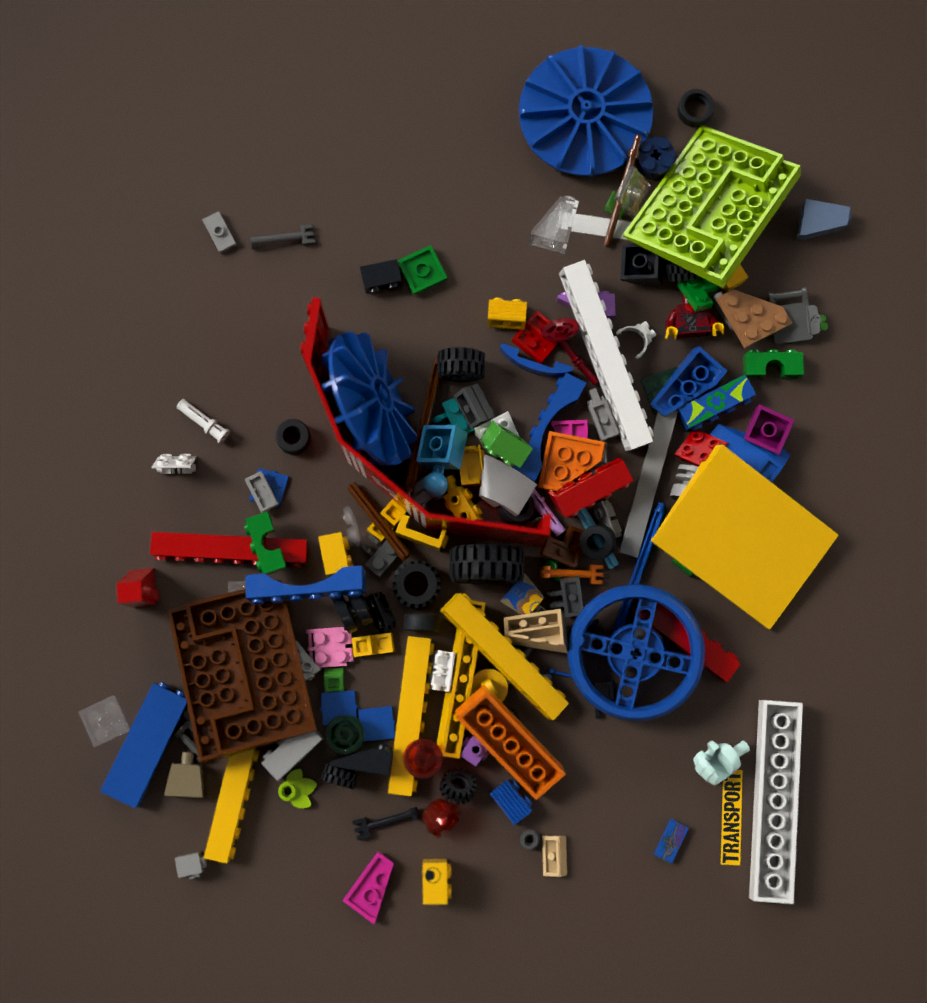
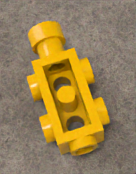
[443,475,483,521]

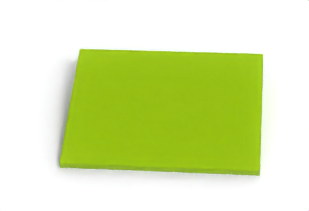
[623,125,801,288]

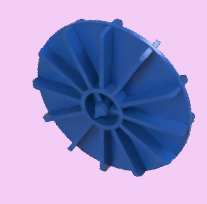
[519,45,653,178]
[321,331,417,467]

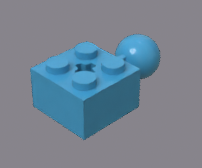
[416,425,468,497]

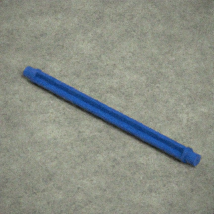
[609,502,666,649]

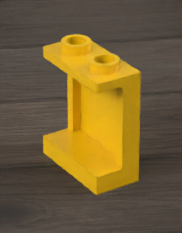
[396,514,449,552]

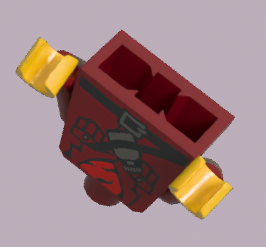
[665,295,724,340]

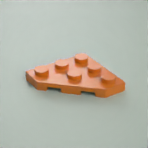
[538,431,606,491]

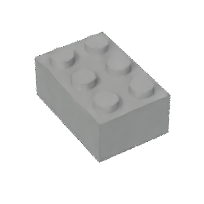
[261,730,325,781]

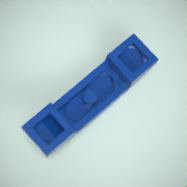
[500,343,574,377]

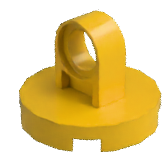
[471,668,508,702]

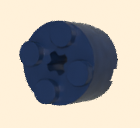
[635,137,675,180]

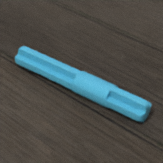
[577,507,619,569]

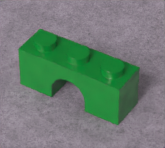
[743,349,804,379]
[244,511,288,575]

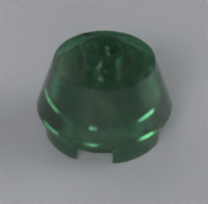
[325,715,365,754]

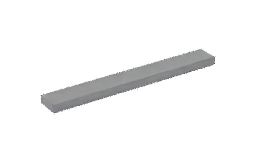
[618,410,678,558]

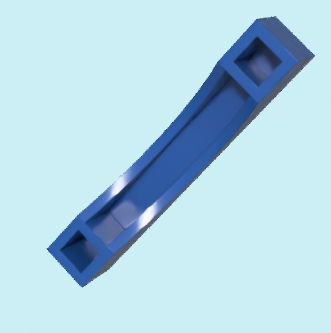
[512,373,586,482]
[246,566,366,605]

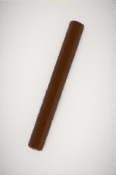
[347,482,410,560]

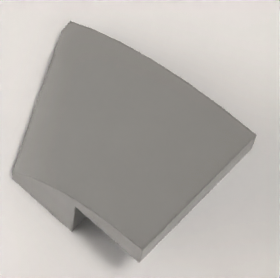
[479,455,537,516]

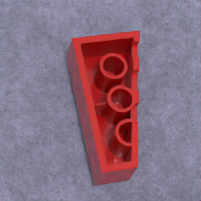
[548,458,634,518]
[116,568,159,608]

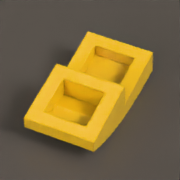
[366,499,407,542]
[351,633,395,657]

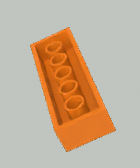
[455,684,566,800]

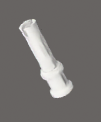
[176,399,230,444]

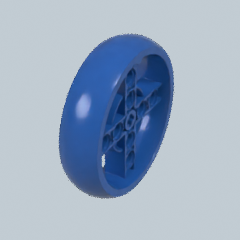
[567,584,705,722]

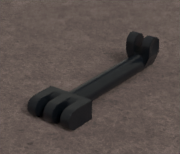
[352,807,420,840]

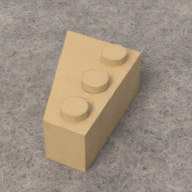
[504,609,568,653]

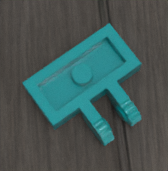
[432,398,474,434]

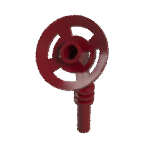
[541,318,599,385]

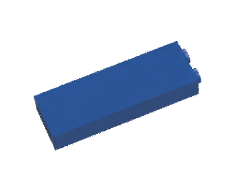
[100,681,188,808]

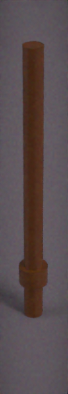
[603,135,643,247]

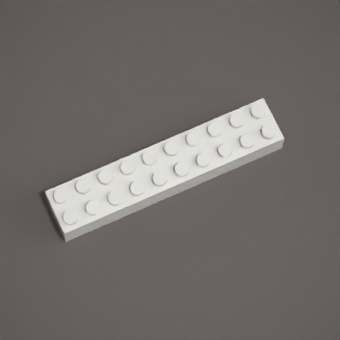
[559,260,654,451]
[749,700,803,904]

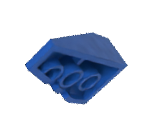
[650,346,727,417]

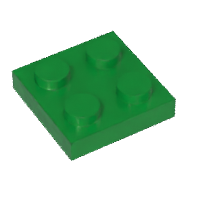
[397,245,447,296]

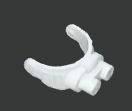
[616,321,656,359]

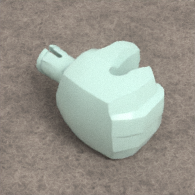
[693,741,750,786]

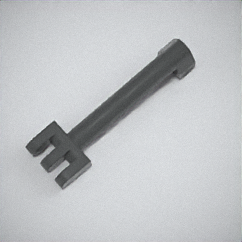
[250,224,316,250]

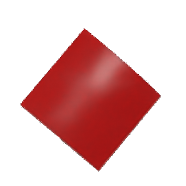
[511,310,559,364]

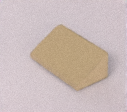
[542,835,567,877]

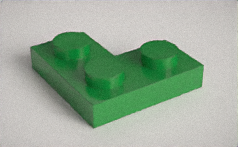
[677,277,720,312]

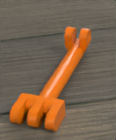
[540,565,604,585]

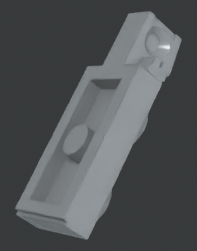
[587,388,620,441]

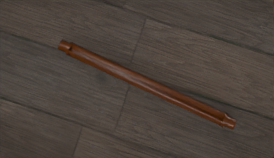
[403,355,440,498]

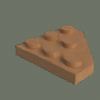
[716,290,792,349]

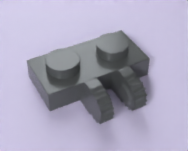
[360,535,398,578]
[546,576,584,617]

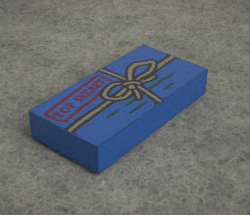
[653,819,689,864]

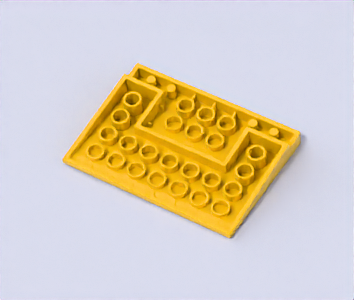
[651,445,839,630]

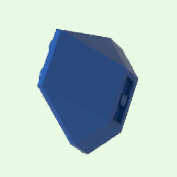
[710,424,791,483]

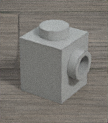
[175,851,207,879]

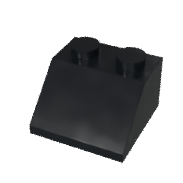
[620,243,664,286]

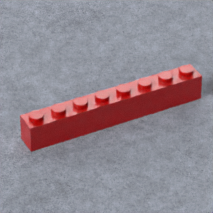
[150,532,308,568]

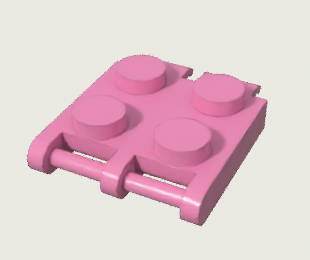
[306,627,354,668]

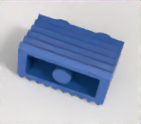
[490,778,533,825]

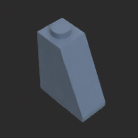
[796,199,852,241]

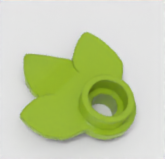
[278,769,317,808]

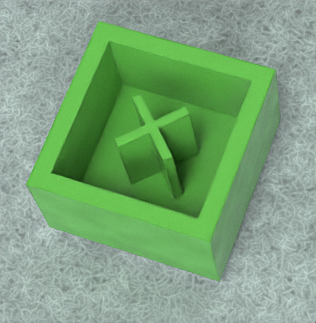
[480,420,533,468]

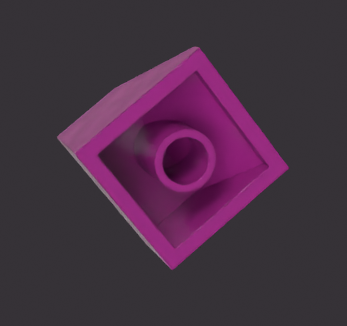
[744,404,794,455]

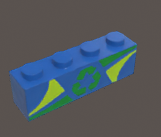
[676,375,756,432]

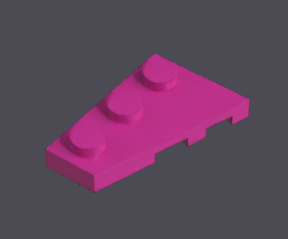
[343,851,394,924]

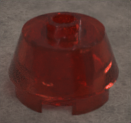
[403,739,443,779]
[422,798,462,838]

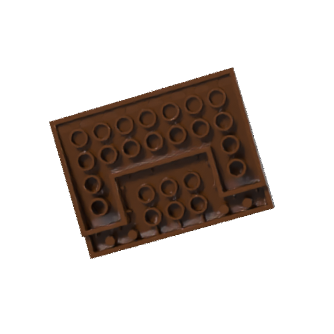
[167,580,317,764]

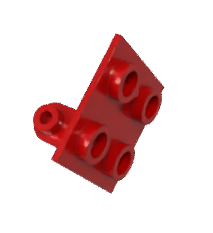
[674,430,727,466]

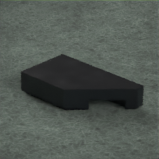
[593,681,614,718]

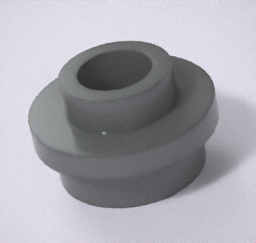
[520,830,540,850]

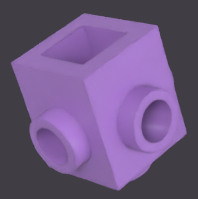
[460,734,490,766]

